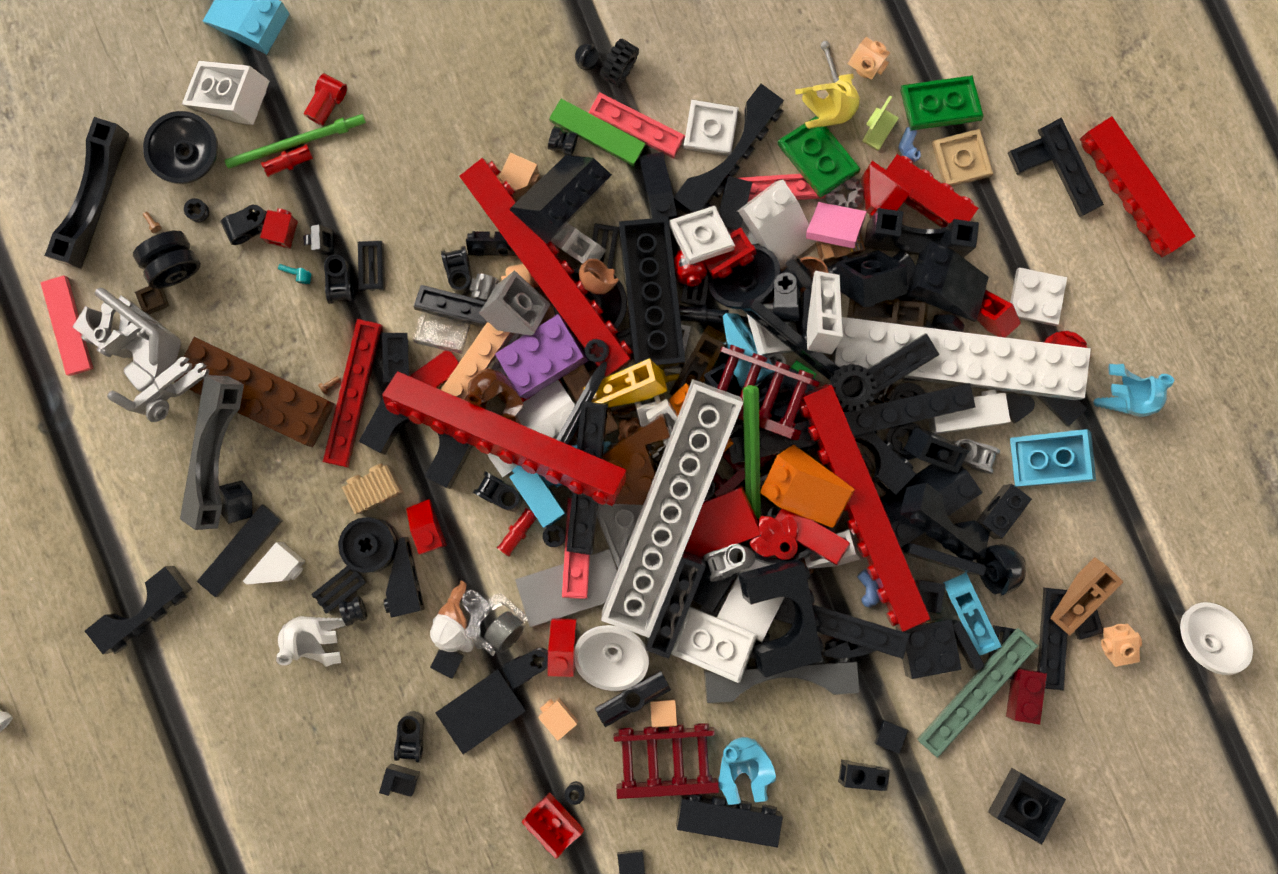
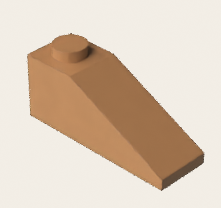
[1051,557,1124,636]

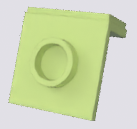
[862,96,899,151]

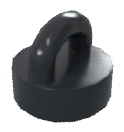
[575,44,599,70]

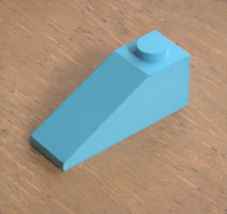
[723,313,775,389]
[943,573,1002,656]

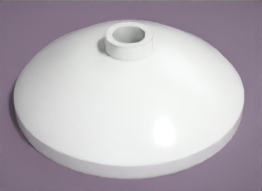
[1180,602,1253,675]
[574,625,649,691]

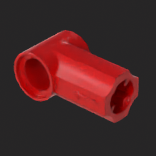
[303,73,347,126]

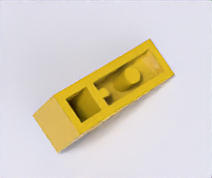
[583,359,667,407]

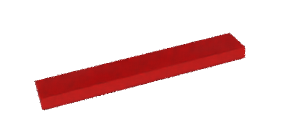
[323,319,383,468]

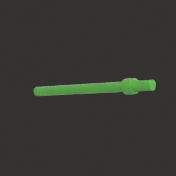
[224,114,366,169]

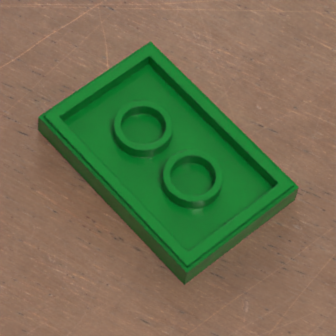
[900,75,984,131]
[777,116,860,198]

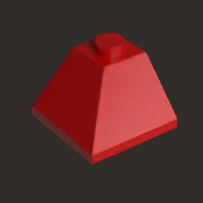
[860,160,913,219]

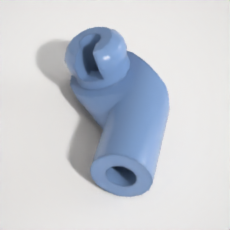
[898,127,921,163]
[857,569,880,608]

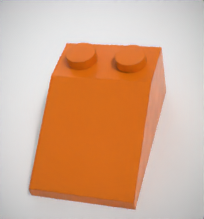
[760,445,855,528]

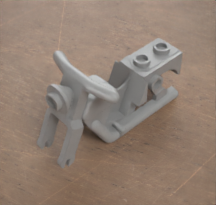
[73,288,210,422]

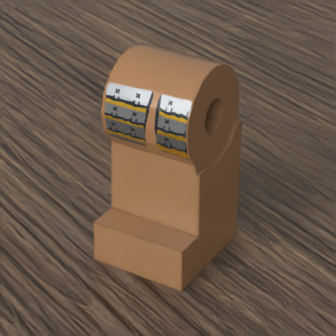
[815,231,865,263]

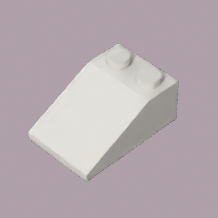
[182,61,270,125]
[738,179,817,269]

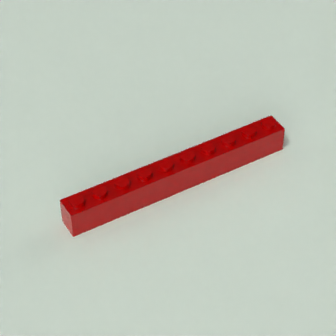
[459,158,634,377]
[382,371,626,507]
[799,384,930,632]

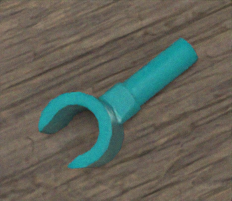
[278,264,311,284]

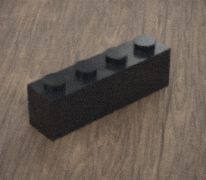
[645,551,706,659]
[676,794,783,848]

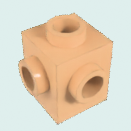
[848,37,890,80]
[1101,623,1142,667]

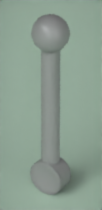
[821,41,839,83]

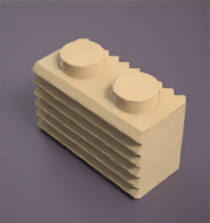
[342,463,403,515]

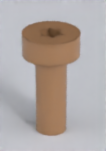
[143,212,162,233]
[318,376,341,394]

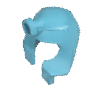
[1093,364,1174,417]
[718,737,776,805]

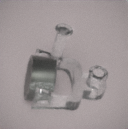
[462,590,527,656]

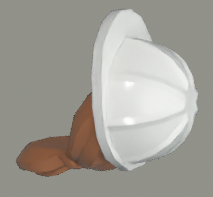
[430,581,474,652]

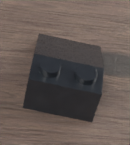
[907,242,989,322]

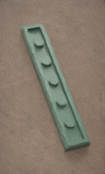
[917,628,1038,758]

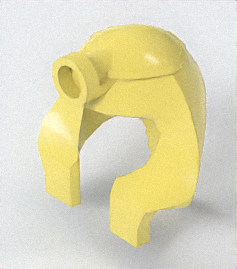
[795,74,860,129]

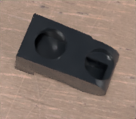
[838,759,890,791]

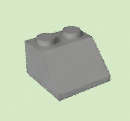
[479,270,550,336]

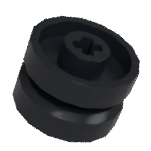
[133,230,201,289]
[338,517,400,573]

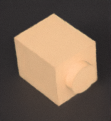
[538,698,578,741]

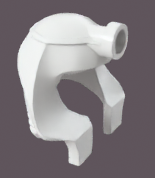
[276,616,345,667]

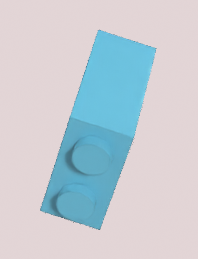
[509,466,567,528]

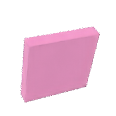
[806,202,866,248]

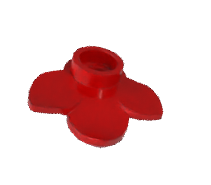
[749,514,798,560]

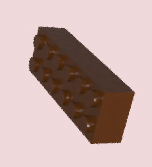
[174,337,335,447]

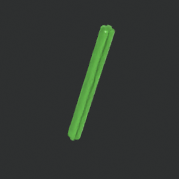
[743,385,761,519]

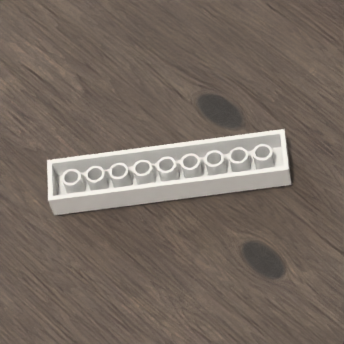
[832,317,1091,400]
[601,379,743,638]

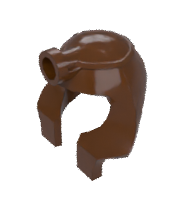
[467,369,524,424]

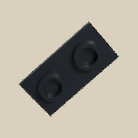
[466,231,517,257]

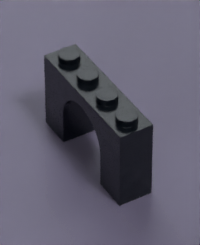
[864,208,979,258]
[358,398,473,489]
[738,558,823,677]

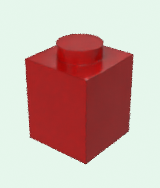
[260,208,298,249]

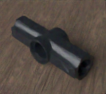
[595,670,671,727]

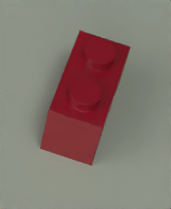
[1006,668,1047,725]

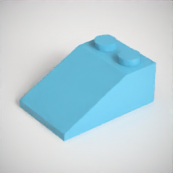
[203,0,290,55]
[1010,429,1096,487]

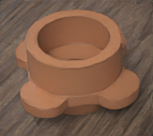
[618,417,641,442]

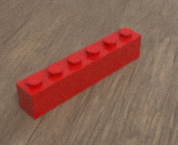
[1079,116,1196,258]

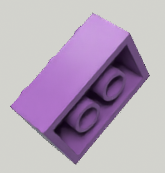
[495,314,589,399]

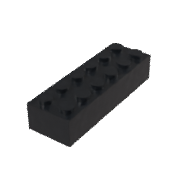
[619,217,685,370]

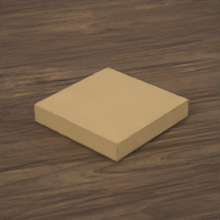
[932,129,993,187]

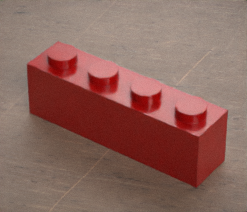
[886,154,979,228]

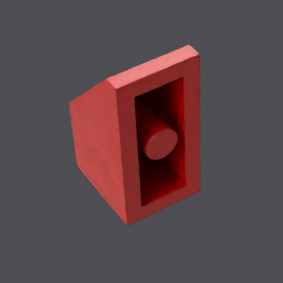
[977,290,1021,338]
[406,499,447,555]
[548,618,577,677]

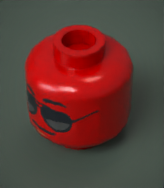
[673,250,707,286]

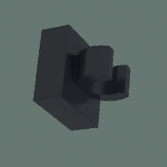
[303,225,334,255]

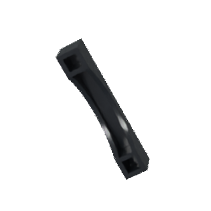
[674,84,784,214]
[44,117,129,269]

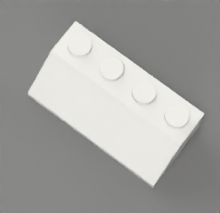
[487,380,579,477]

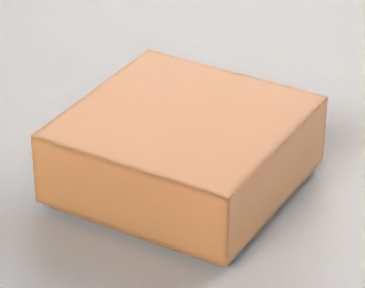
[650,699,677,727]

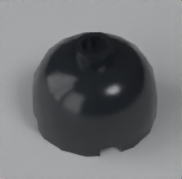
[976,544,1026,596]

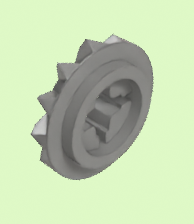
[825,177,864,209]

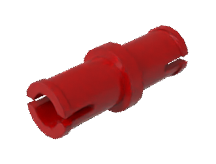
[261,144,313,177]
[496,508,537,557]

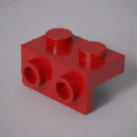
[704,227,756,279]
[522,793,584,859]

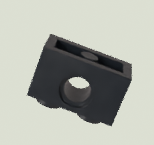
[976,484,1032,539]

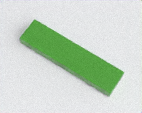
[549,98,645,166]

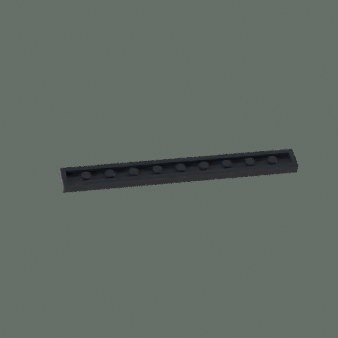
[728,383,976,464]

